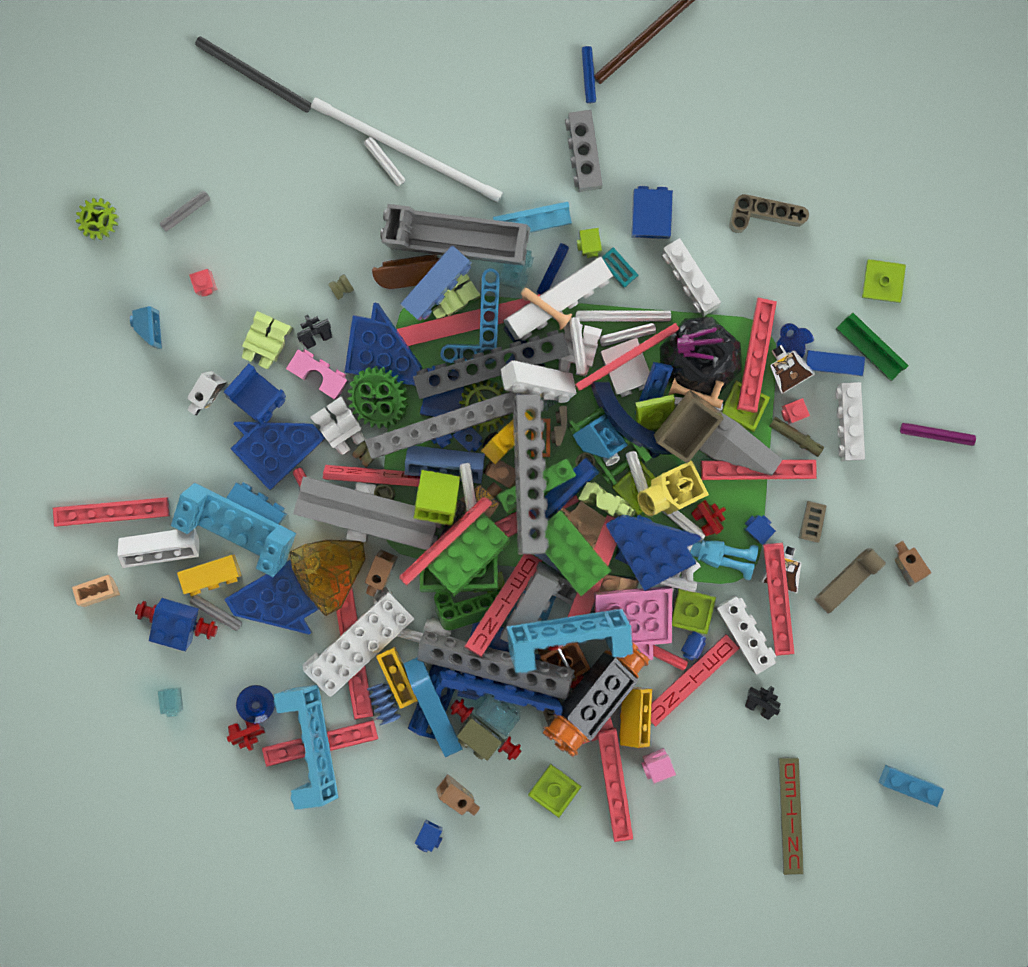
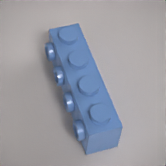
[401,245,472,320]
[404,446,485,484]

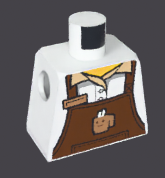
[770,345,815,394]
[187,371,227,416]
[759,546,801,593]

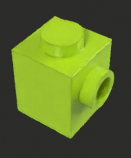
[576,228,602,258]

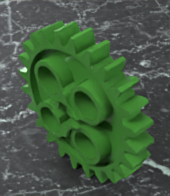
[347,366,409,429]

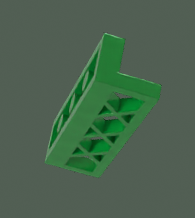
[836,313,909,381]

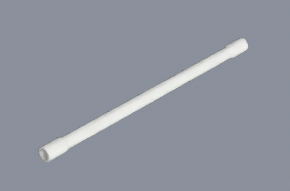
[311,97,503,203]

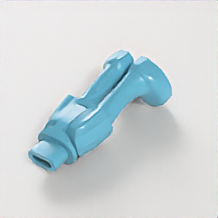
[691,540,759,580]

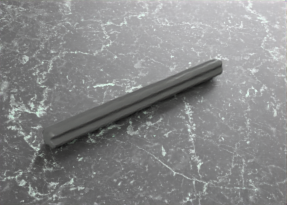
[195,36,311,113]

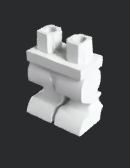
[558,322,602,377]
[310,397,365,455]

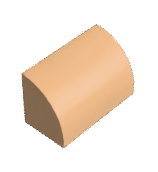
[72,575,120,607]

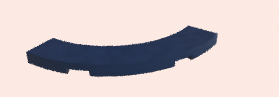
[590,382,672,455]

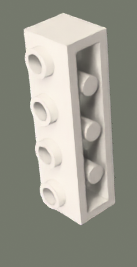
[662,238,721,317]
[501,360,577,403]
[836,382,865,461]
[117,528,199,568]
[715,596,777,675]

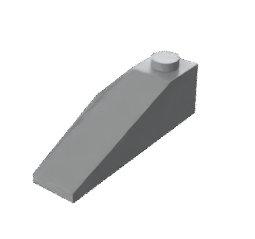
[699,412,783,476]

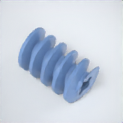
[367,682,401,725]

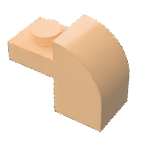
[598,574,639,592]

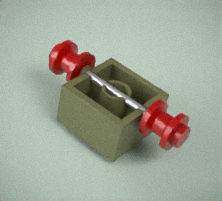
[450,699,522,761]

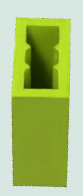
[413,470,460,525]

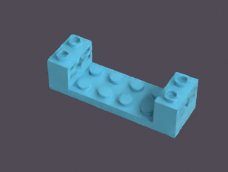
[171,483,296,577]
[507,609,633,673]
[274,684,339,810]

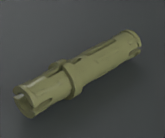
[769,416,824,457]

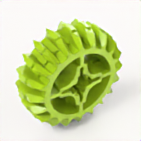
[459,380,508,432]

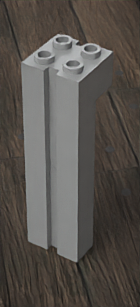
[380,204,530,266]
[293,476,442,550]

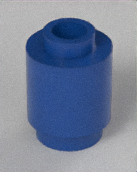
[681,631,706,661]

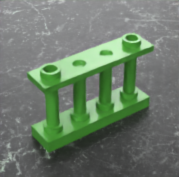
[568,407,652,485]
[498,459,576,516]

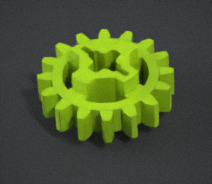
[75,198,119,240]

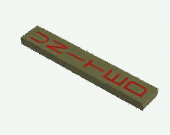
[779,758,803,875]

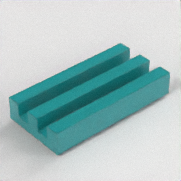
[602,247,639,288]

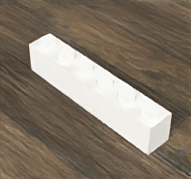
[503,257,613,340]

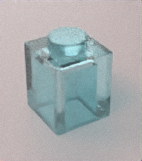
[158,687,183,717]

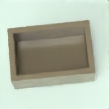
[654,390,724,464]

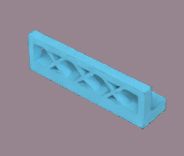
[493,202,572,233]

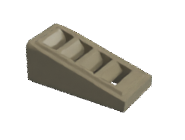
[799,501,827,543]

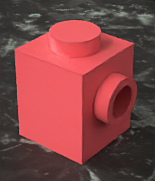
[189,269,217,297]
[781,398,810,424]

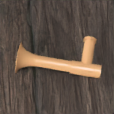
[521,287,572,330]
[669,378,724,409]

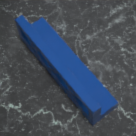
[530,458,600,521]
[408,664,462,739]

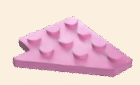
[594,586,672,660]

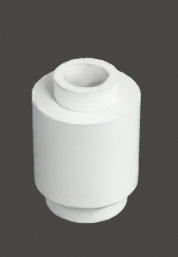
[423,617,452,637]

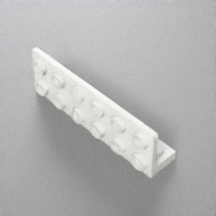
[302,587,414,697]

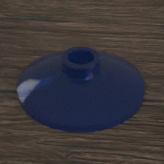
[236,685,275,723]

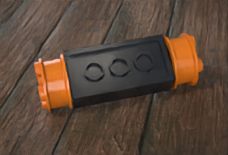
[542,642,650,757]

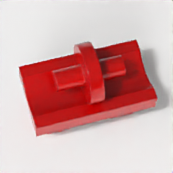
[691,499,726,536]
[227,716,265,751]

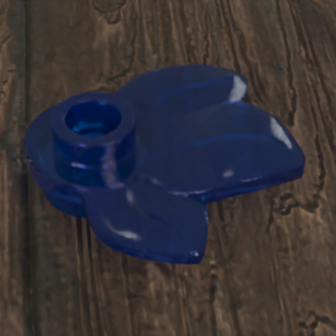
[776,323,814,358]

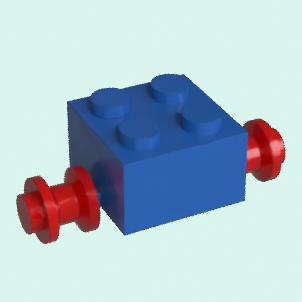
[135,598,218,652]

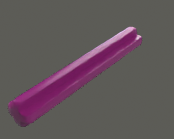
[900,423,976,446]

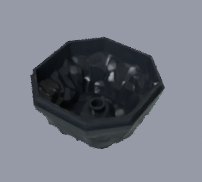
[659,317,742,396]

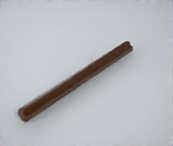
[594,0,695,84]

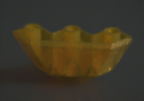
[289,540,366,616]

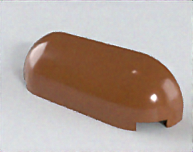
[372,254,440,289]

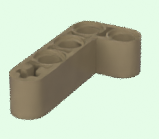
[729,194,809,233]
[814,548,886,614]

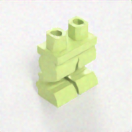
[432,274,481,319]
[242,311,293,369]
[579,482,636,518]

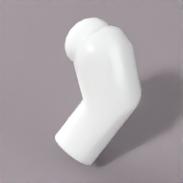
[681,560,701,581]

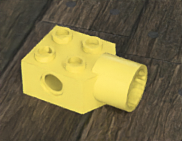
[637,460,709,517]

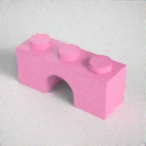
[286,349,349,400]
[641,748,676,783]

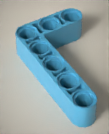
[440,268,499,364]
[403,657,463,758]

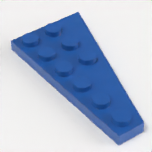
[439,670,563,716]

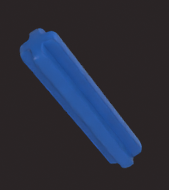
[582,46,596,104]

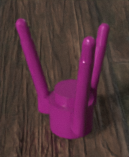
[677,328,723,360]

